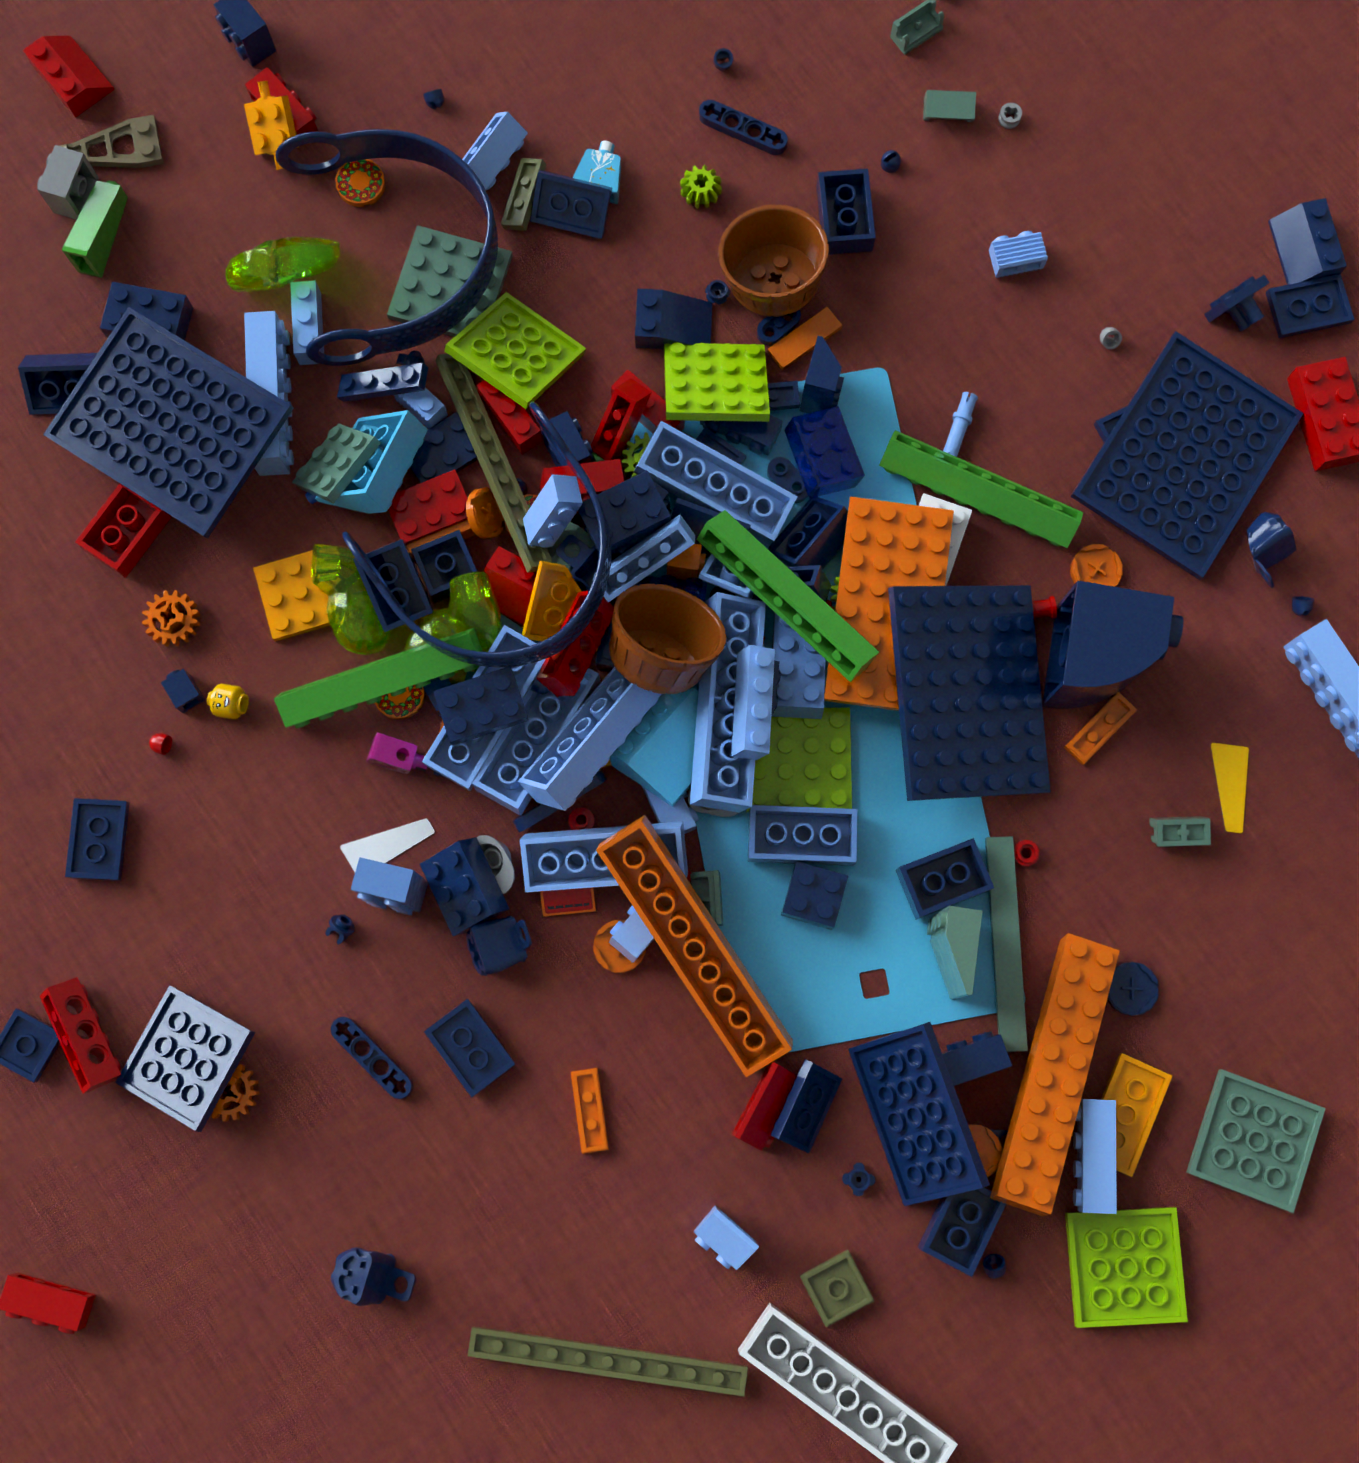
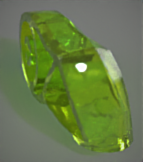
[226,236,340,292]
[311,544,392,655]
[405,572,502,673]

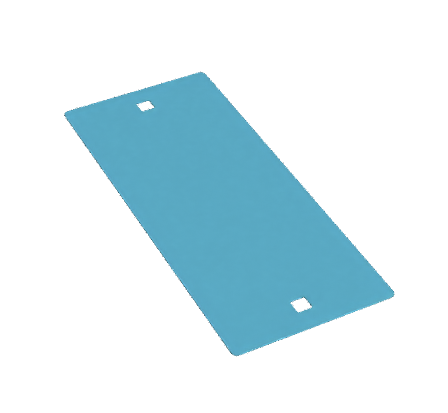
[626,367,1025,1052]

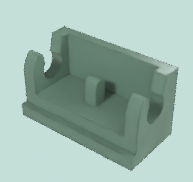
[890,0,944,55]
[923,90,976,122]
[1149,816,1211,847]
[691,870,723,926]

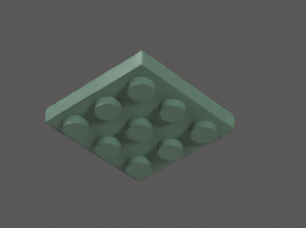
[292,423,381,504]

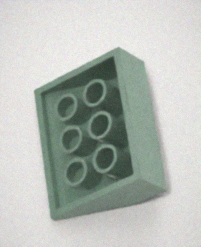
[927,906,983,1000]

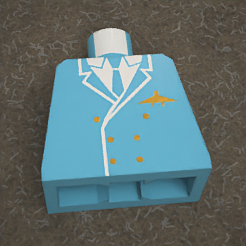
[573,141,621,204]

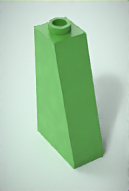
[62,180,128,278]

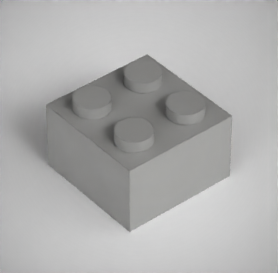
[37,145,99,220]

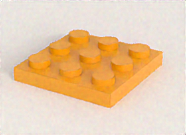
[253,546,350,642]

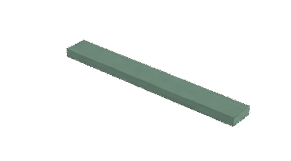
[985,836,1028,1052]

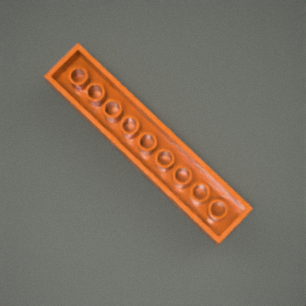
[596,815,793,1077]
[990,933,1120,1216]

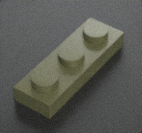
[501,158,547,231]

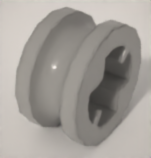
[998,103,1022,129]

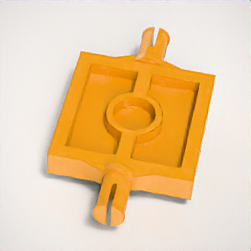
[244,81,299,170]

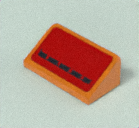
[540,887,596,917]

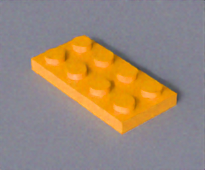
[1101,1053,1172,1177]

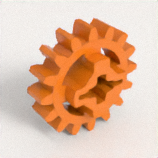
[142,590,201,647]
[212,1064,259,1121]

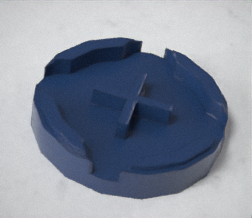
[1107,962,1159,1016]

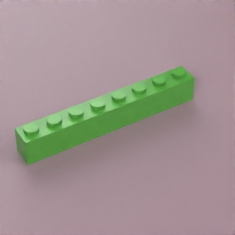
[879,430,1083,548]
[696,510,879,682]
[274,628,483,728]

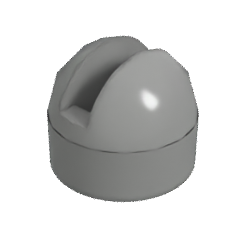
[1099,327,1122,349]

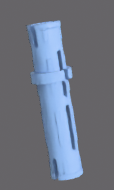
[943,392,978,457]

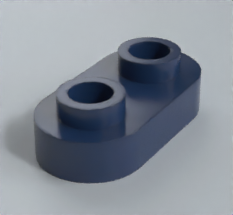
[757,310,801,346]
[767,457,809,503]

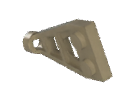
[59,115,164,168]

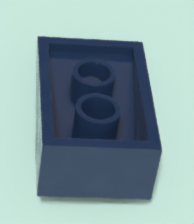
[635,289,713,349]

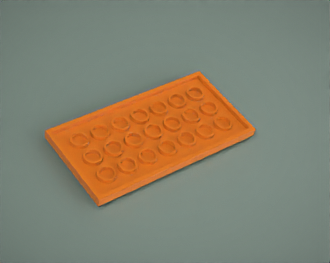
[824,496,954,711]

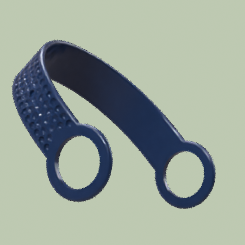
[276,129,498,366]
[342,402,612,667]

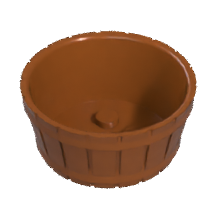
[718,204,829,317]
[609,584,726,694]

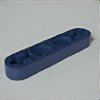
[699,100,788,155]
[512,768,607,832]
[331,1017,413,1099]

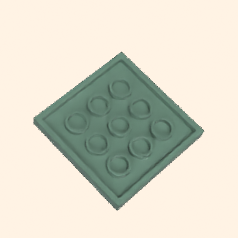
[387,225,513,337]
[1186,1069,1326,1213]

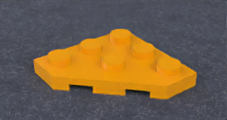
[522,561,598,651]

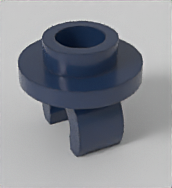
[396,350,425,366]
[325,915,355,945]

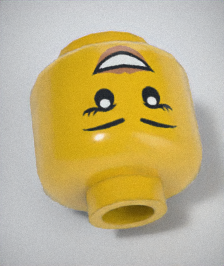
[207,683,249,720]

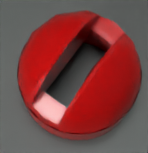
[149,733,172,755]

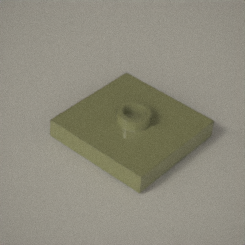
[799,1249,875,1327]

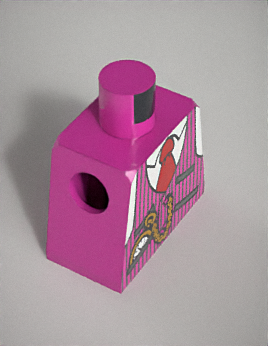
[366,732,427,774]

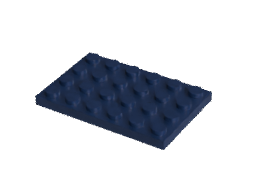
[848,1022,990,1206]

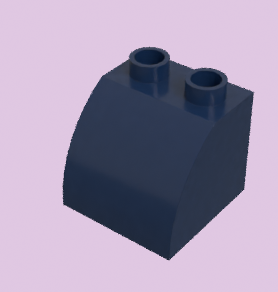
[1042,581,1184,709]

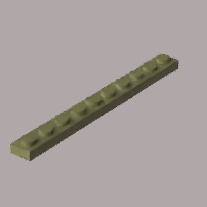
[435,354,553,573]
[468,1326,748,1396]

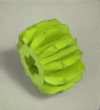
[680,165,722,209]

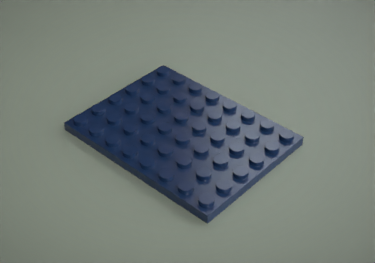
[43,307,294,539]
[1070,331,1303,580]
[888,585,1051,801]

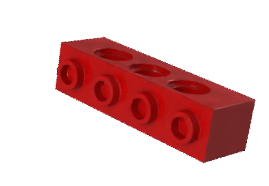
[536,591,614,697]
[40,977,121,1094]

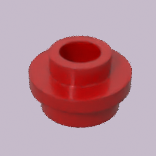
[568,808,595,830]
[1014,840,1040,867]

